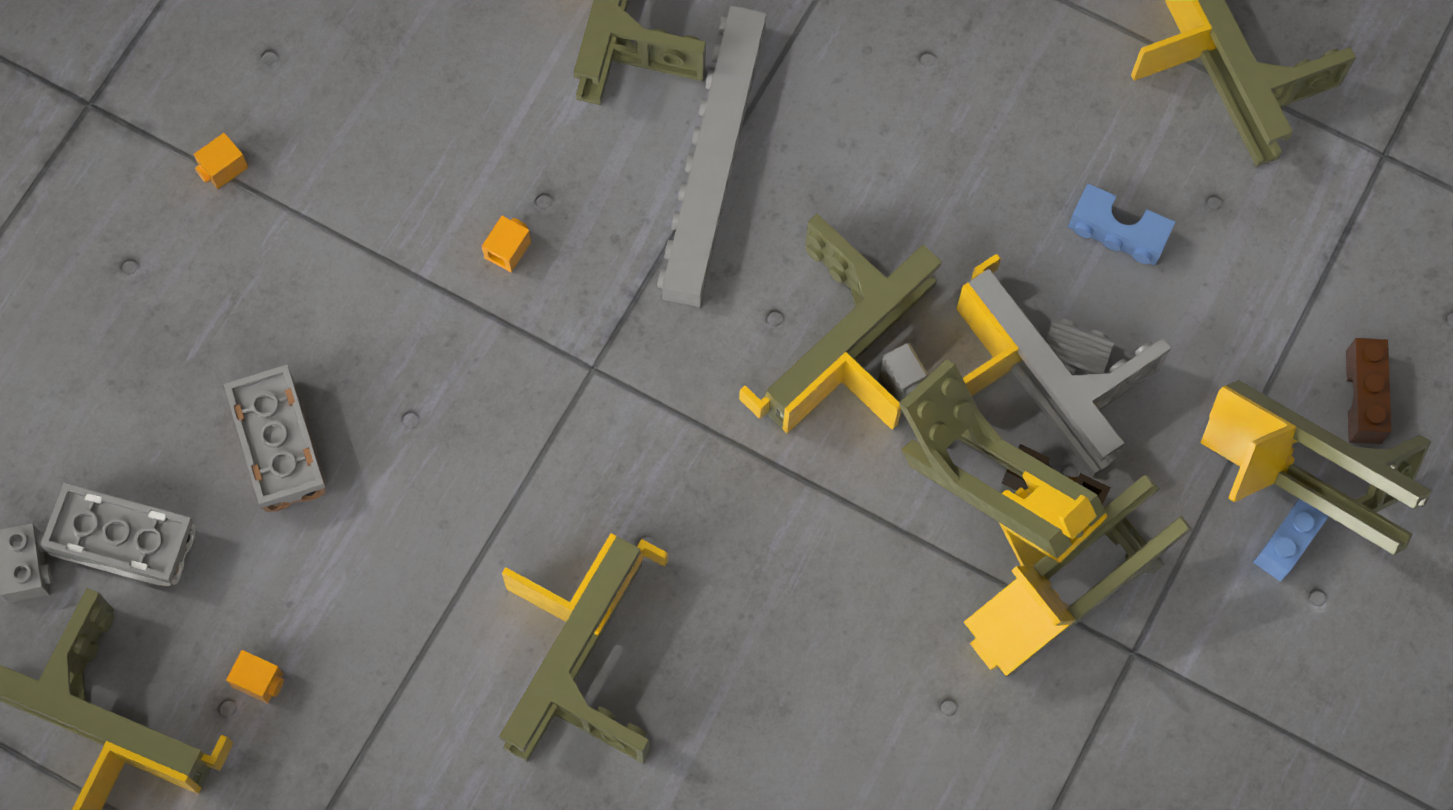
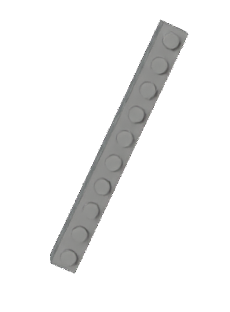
[657,6,767,307]

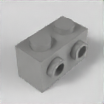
[0,523,53,603]

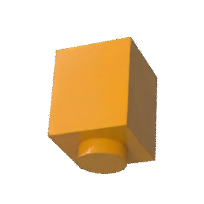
[193,133,248,189]
[482,215,531,273]
[226,650,284,704]

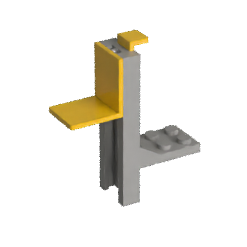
[956,254,1171,477]

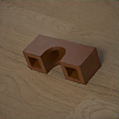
[1346,338,1392,444]

